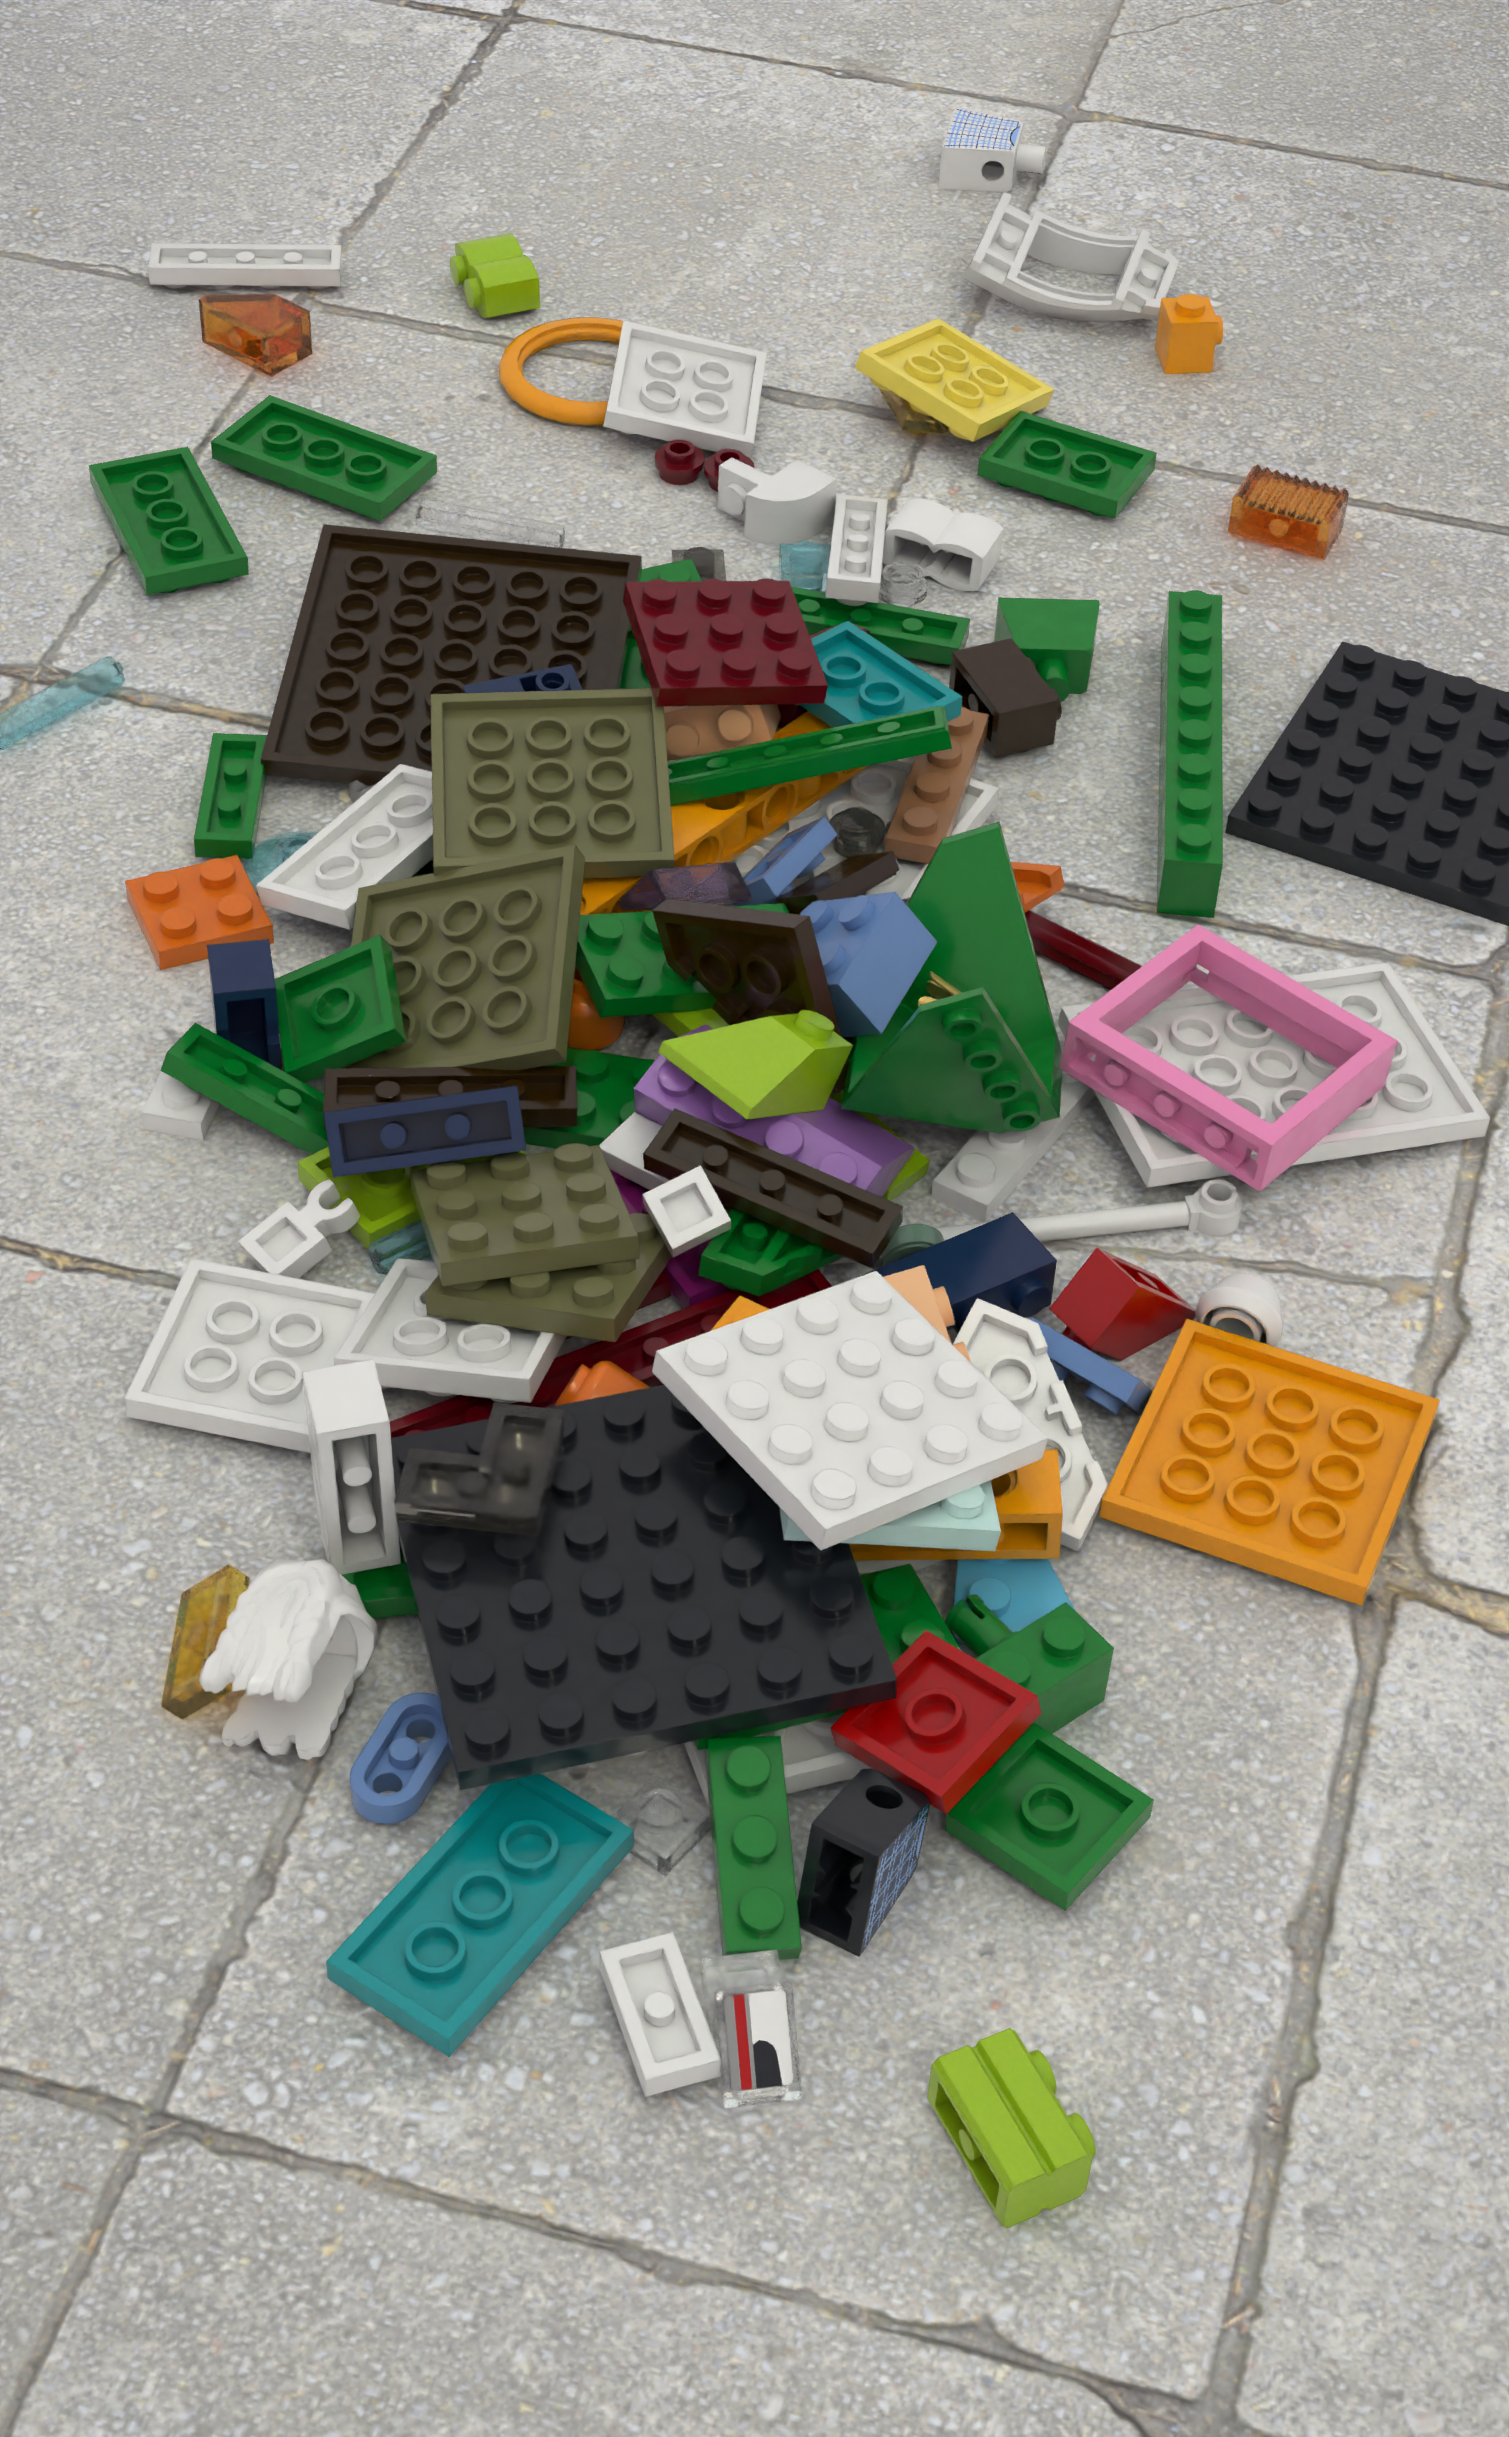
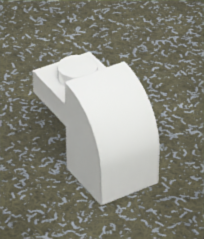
[717,457,837,545]

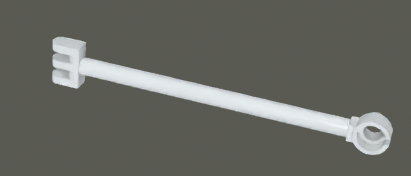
[819,1179,1243,1274]

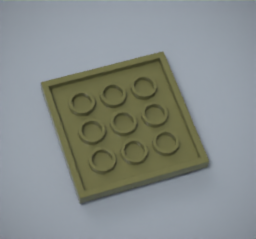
[431,688,674,878]
[343,845,585,1070]

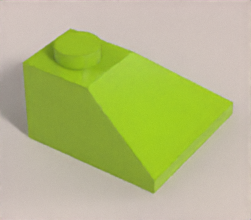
[658,1010,853,1120]

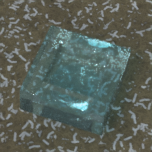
[779,541,831,592]

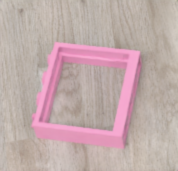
[1059,924,1398,1192]

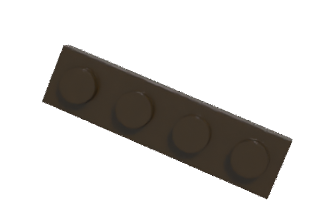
[323,1066,577,1130]
[643,1108,903,1269]

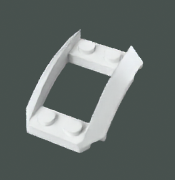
[962,192,1179,322]

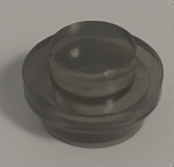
[829,807,886,858]

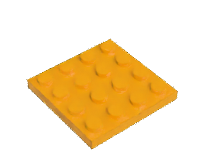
[1099,1319,1440,1606]

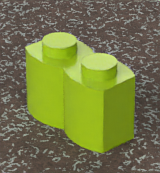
[450,233,540,318]

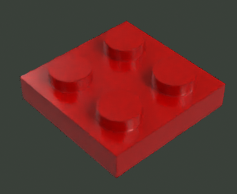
[830,1630,1042,1814]

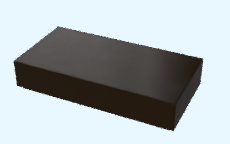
[776,851,899,915]

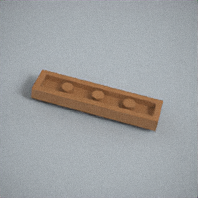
[884,707,989,864]

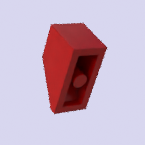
[1049,1248,1196,1361]

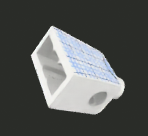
[939,107,1046,192]

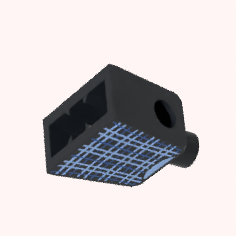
[797,1769,931,1957]

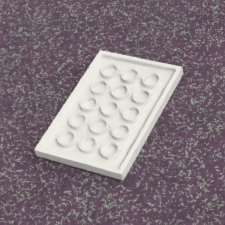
[1058,962,1490,1188]

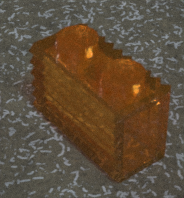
[1228,464,1349,560]

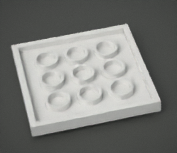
[652,1271,1048,1550]

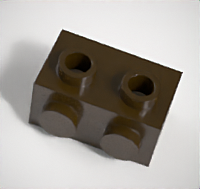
[949,638,1062,758]

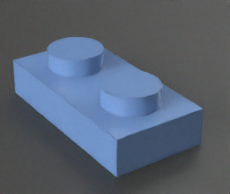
[726,816,837,906]
[1029,1317,1153,1416]

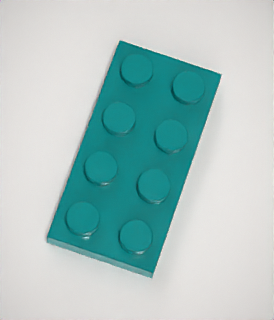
[326,1774,634,2057]

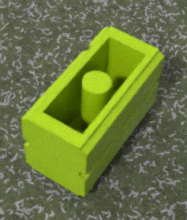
[927,2028,1096,2228]

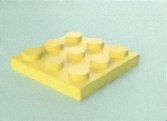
[855,318,1054,442]

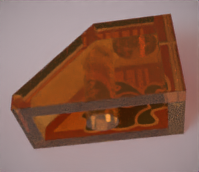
[199,294,312,377]

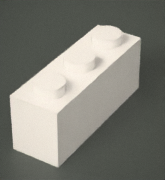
[302,1359,401,1575]

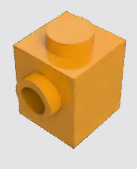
[1155,294,1223,374]

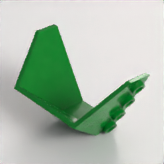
[841,821,1062,1134]

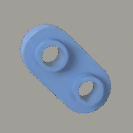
[350,1693,452,1824]

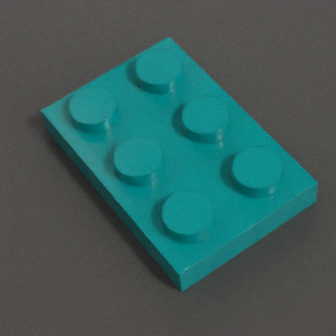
[799,621,962,728]

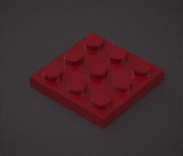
[623,578,828,707]

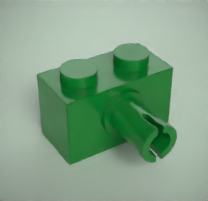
[945,1594,1114,1764]

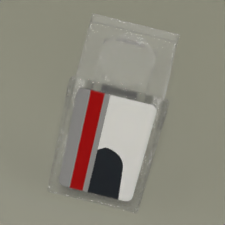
[700,1950,802,2109]

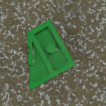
[698,1208,844,1296]

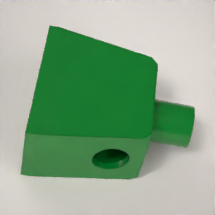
[994,597,1100,702]

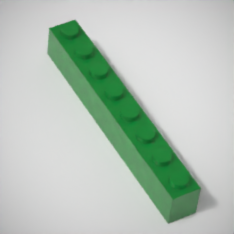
[1157,590,1223,918]

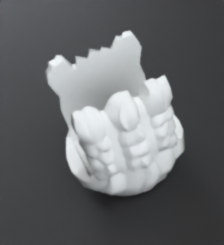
[199,1559,379,1760]

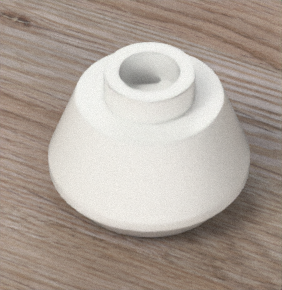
[1196,1273,1283,1347]

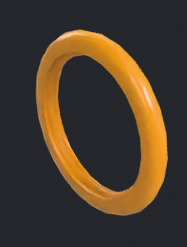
[498,317,623,426]

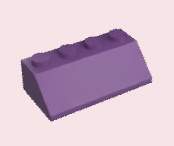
[634,1024,914,1197]

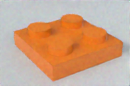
[125,855,274,970]

